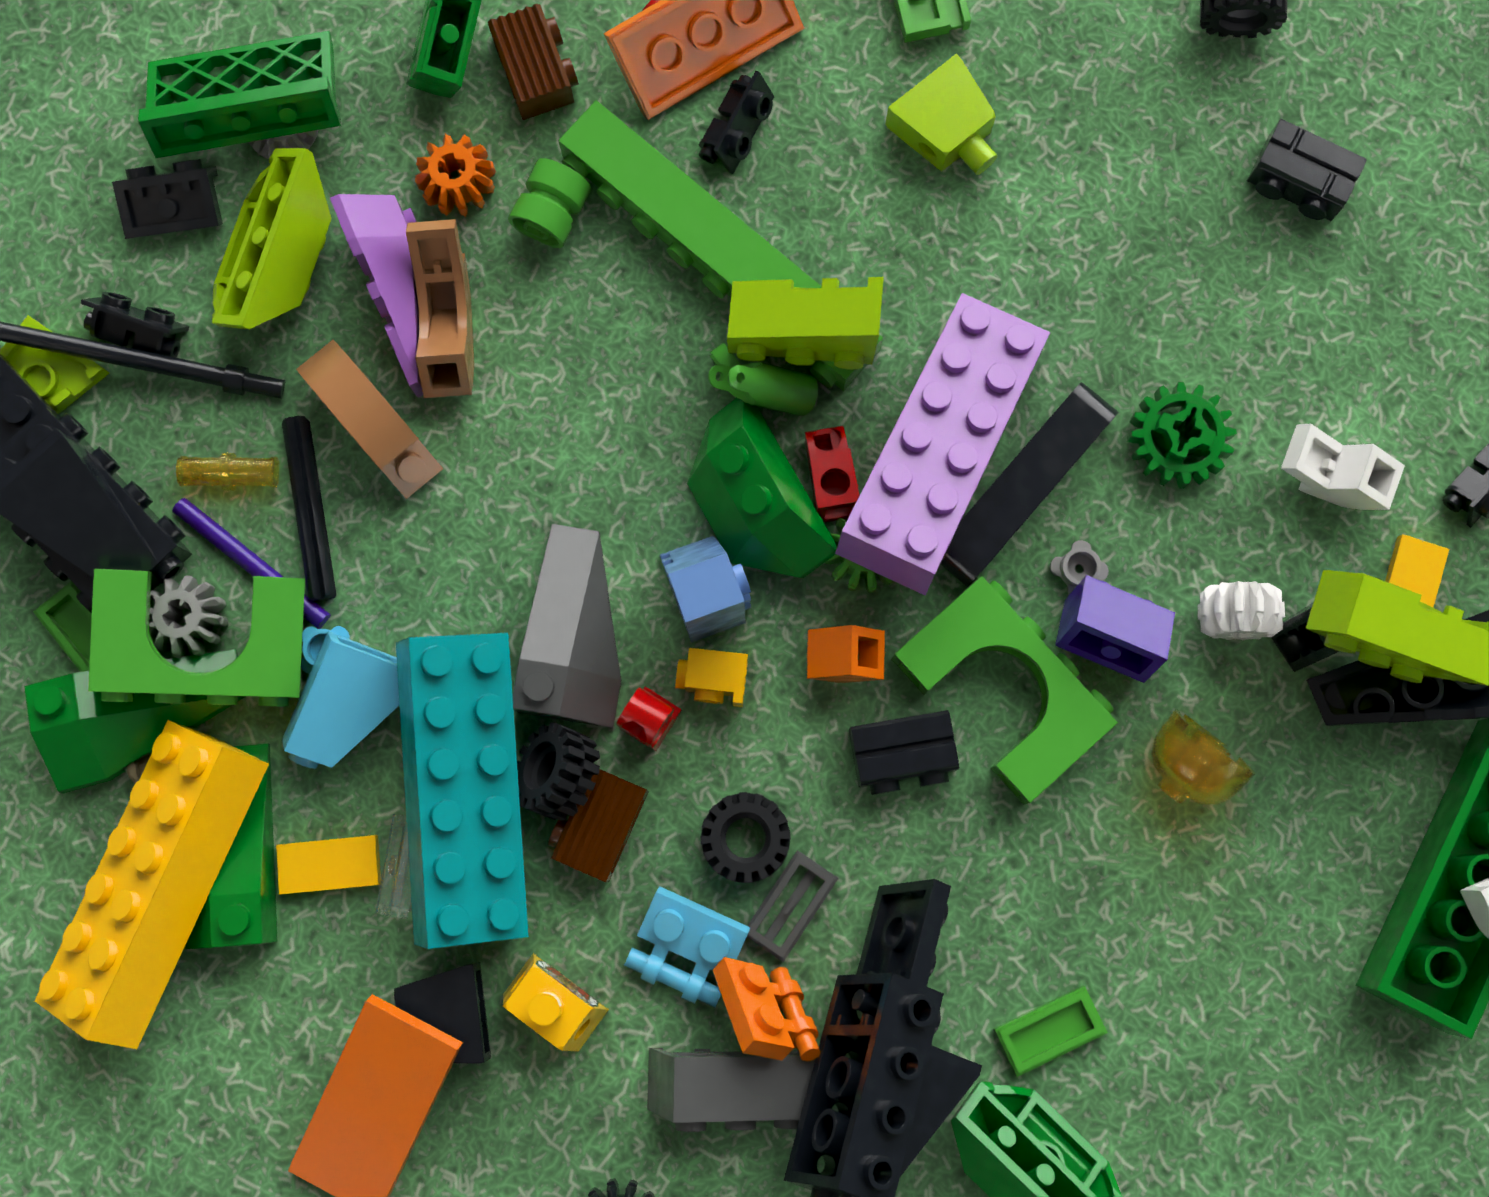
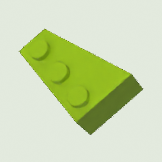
[727,277,884,370]
[1306,570,1489,686]

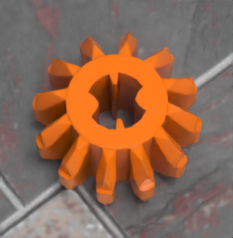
[415,133,496,217]

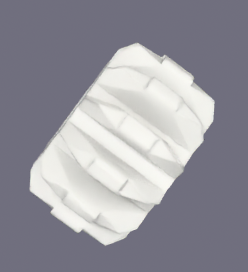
[1198,581,1285,640]

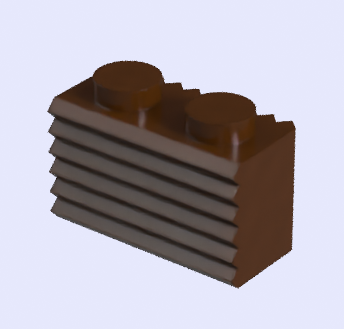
[487,3,579,120]
[548,769,649,883]

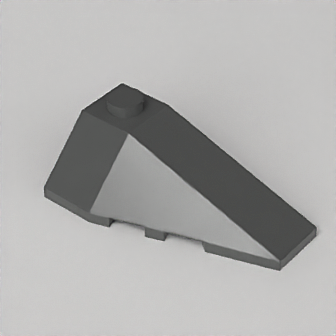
[513,524,622,728]

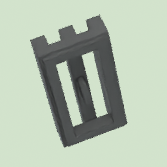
[747,850,839,962]

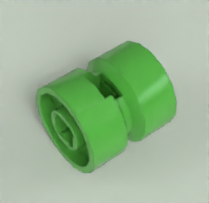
[508,158,591,248]

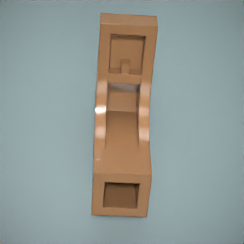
[406,219,474,398]
[296,340,443,499]

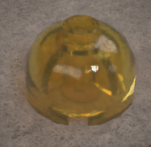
[1151,709,1255,805]

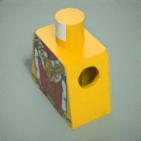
[503,953,609,1051]

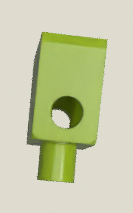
[885,53,998,175]

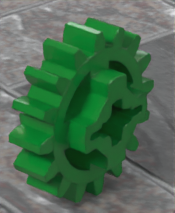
[1127,382,1237,489]

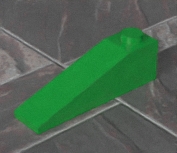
[24,649,246,794]

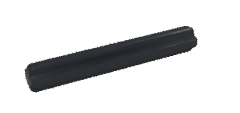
[282,416,336,602]

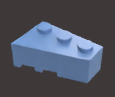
[660,536,751,643]

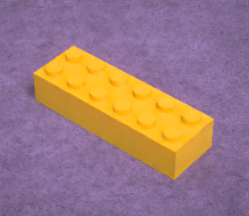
[35,720,269,1050]

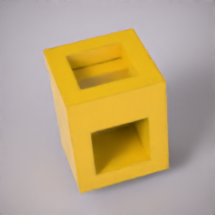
[675,648,748,708]

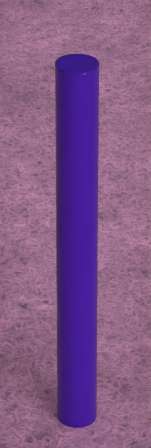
[172,498,331,629]

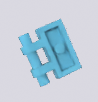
[624,886,750,1007]

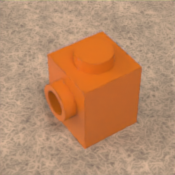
[807,625,885,683]

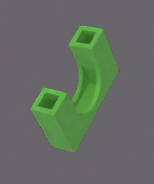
[88,569,305,707]
[891,576,1118,805]

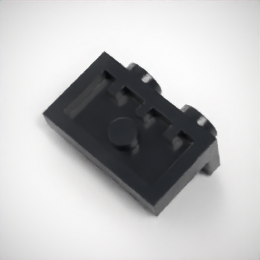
[112,159,223,239]

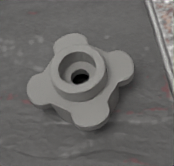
[1050,540,1109,594]

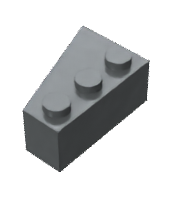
[647,1048,815,1132]

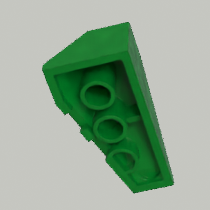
[184,743,277,949]

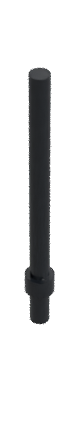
[0,322,286,399]

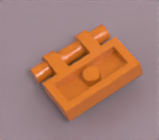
[713,957,821,1061]

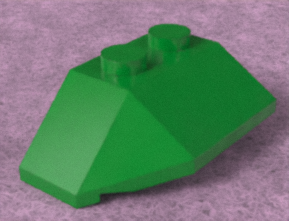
[687,397,837,578]
[951,1081,1122,1197]

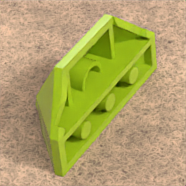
[212,148,332,329]

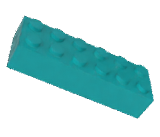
[396,633,529,949]

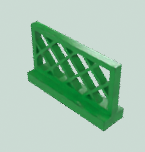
[138,31,341,158]

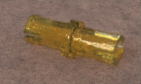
[176,452,280,491]

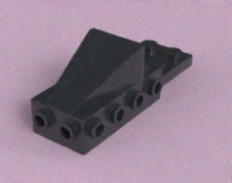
[0,354,192,613]
[783,879,982,1197]

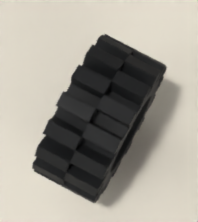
[1200,0,1287,38]
[517,723,600,821]
[700,792,791,883]

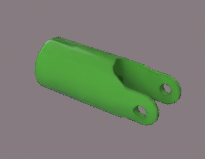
[708,362,818,416]

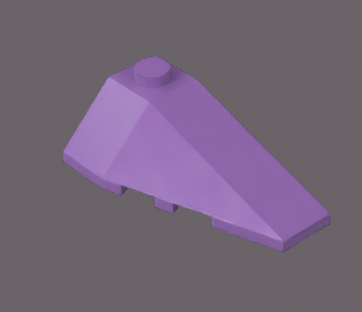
[330,194,423,397]

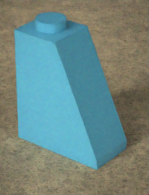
[282,631,399,769]

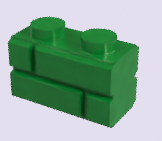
[406,0,481,98]

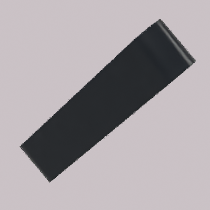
[940,382,1119,587]

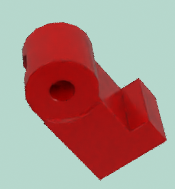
[805,425,860,522]
[616,686,682,751]

